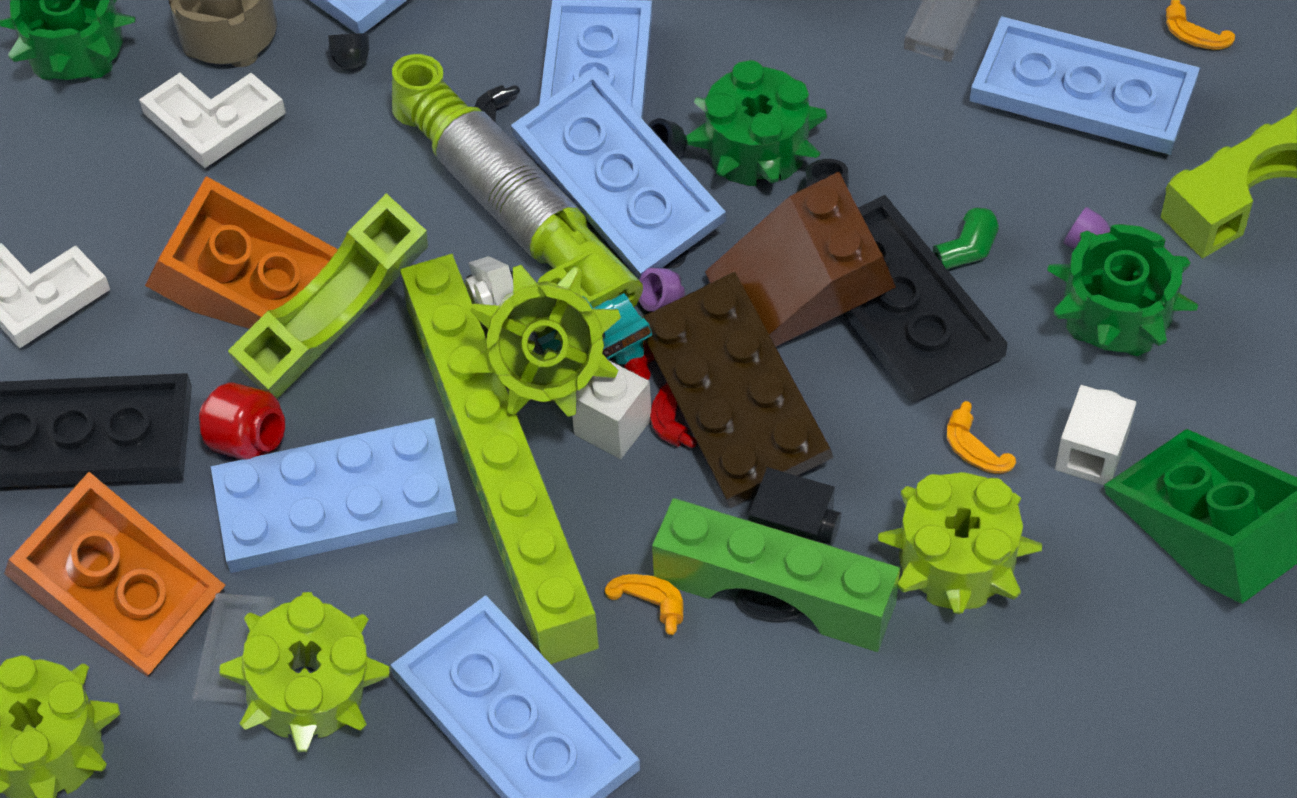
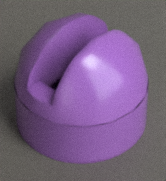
[1063,207,1110,250]
[639,268,685,312]

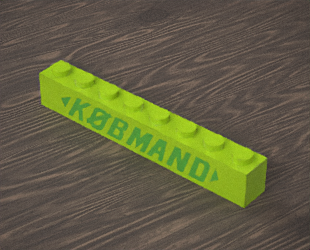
[400,254,599,664]

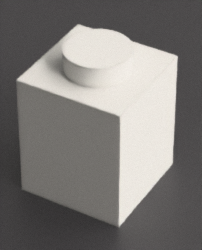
[572,361,651,459]
[1055,385,1137,485]

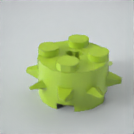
[468,265,621,417]
[878,472,1042,614]
[219,592,389,752]
[0,655,120,798]

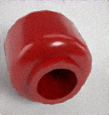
[199,382,286,460]

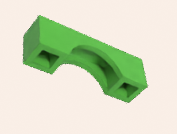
[652,498,900,652]

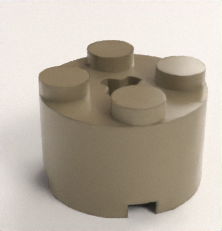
[169,0,277,67]

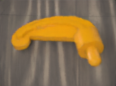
[1166,0,1235,50]
[947,401,1016,474]
[605,574,684,635]

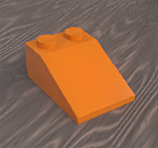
[145,176,338,329]
[4,472,226,677]

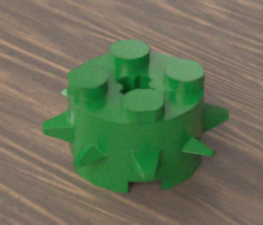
[0,0,136,80]
[686,60,827,186]
[1047,224,1199,356]

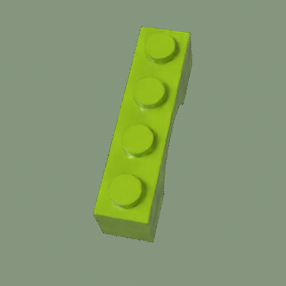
[1161,107,1297,259]
[228,193,428,399]

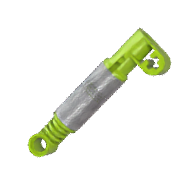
[392,54,643,338]

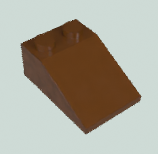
[705,172,896,346]

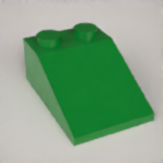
[1104,429,1297,604]

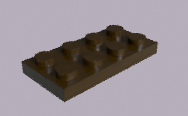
[642,271,833,508]

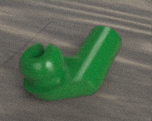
[932,207,999,269]

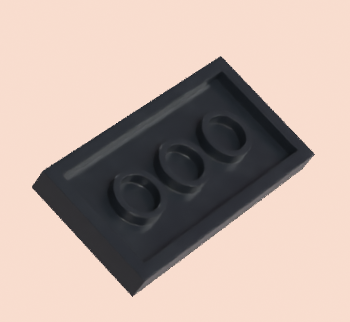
[843,195,1008,403]
[0,373,192,487]

